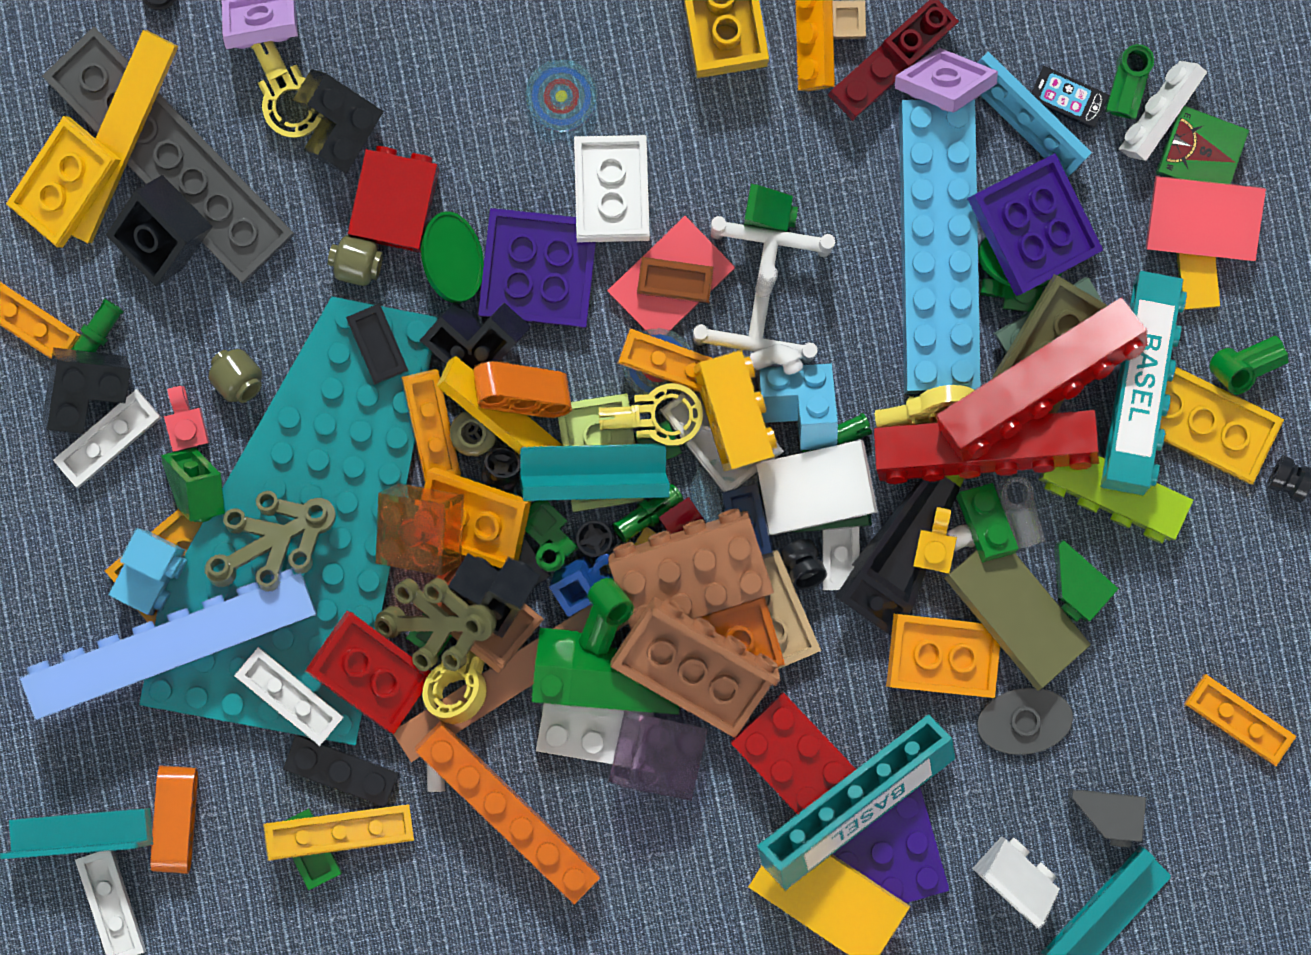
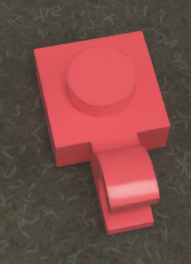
[164,386,210,452]

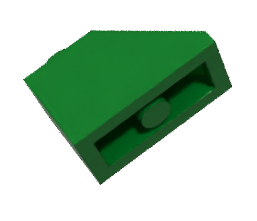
[744,184,798,232]
[161,447,225,522]
[1054,540,1119,622]

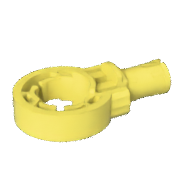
[251,41,321,138]
[599,383,703,446]
[875,385,975,428]
[422,651,487,724]

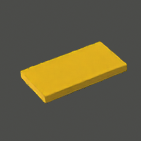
[1160,367,1284,485]
[748,854,911,955]

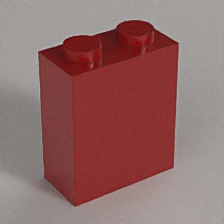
[348,146,440,253]

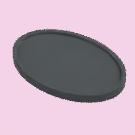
[977,688,1073,755]

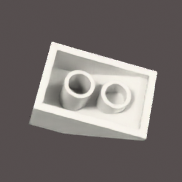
[972,837,1060,928]

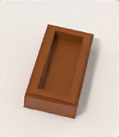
[637,257,714,304]

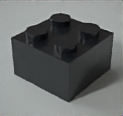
[106,175,213,286]

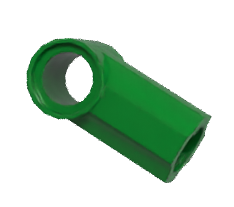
[1105,44,1154,120]
[1209,335,1288,395]
[579,578,634,655]

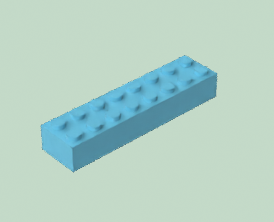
[899,99,981,394]

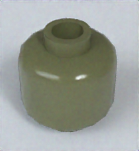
[327,235,383,286]
[208,349,263,403]
[450,411,498,457]

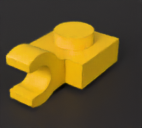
[913,507,957,573]

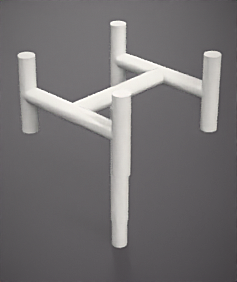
[693,216,835,363]

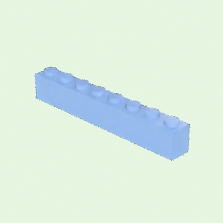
[20,569,317,720]

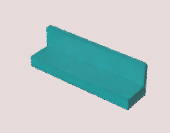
[520,444,670,501]
[0,808,153,859]
[1041,846,1171,955]

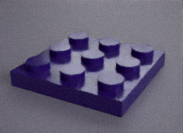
[967,153,1103,296]
[478,208,596,329]
[833,787,950,903]

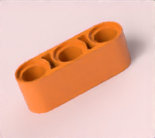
[473,362,572,418]
[150,765,198,874]

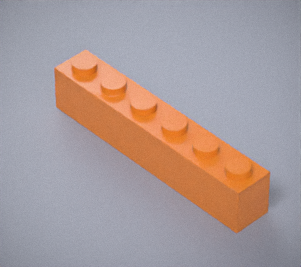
[415,720,600,905]

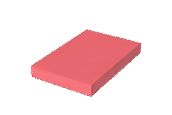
[1145,176,1266,261]
[607,216,735,336]

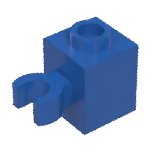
[549,554,614,617]

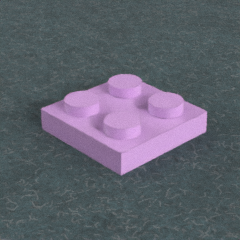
[222,0,298,49]
[895,48,998,113]

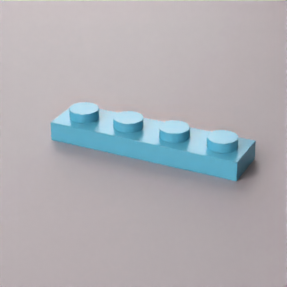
[977,52,1092,177]

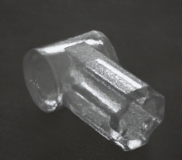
[996,477,1045,549]

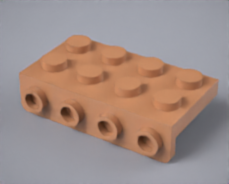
[608,508,774,630]
[610,597,780,738]

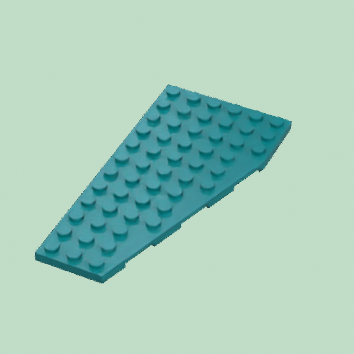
[139,296,439,746]

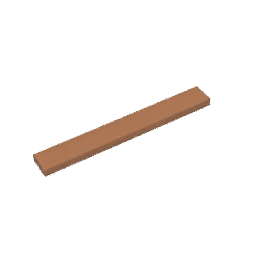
[393,604,629,762]

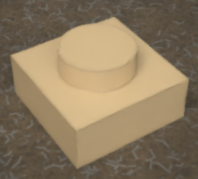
[832,0,866,40]

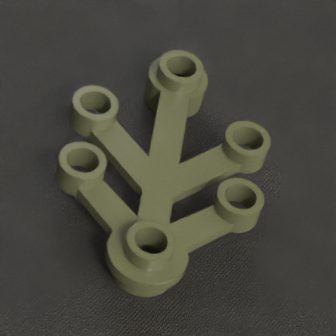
[205,491,336,592]
[374,578,496,671]

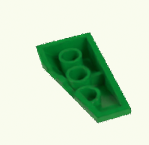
[531,627,679,715]

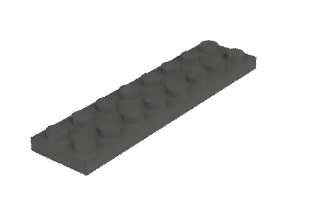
[42,27,295,284]

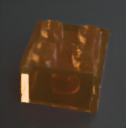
[376,483,464,576]

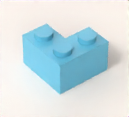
[759,363,838,450]
[109,528,187,615]

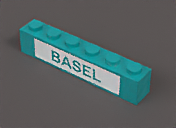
[1100,270,1187,496]
[757,714,955,890]

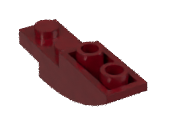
[828,0,959,121]

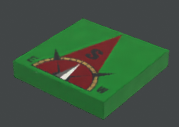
[1156,106,1249,184]

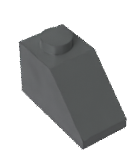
[1068,789,1146,847]

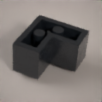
[293,69,384,173]
[420,302,531,370]
[43,347,131,434]
[441,553,540,638]

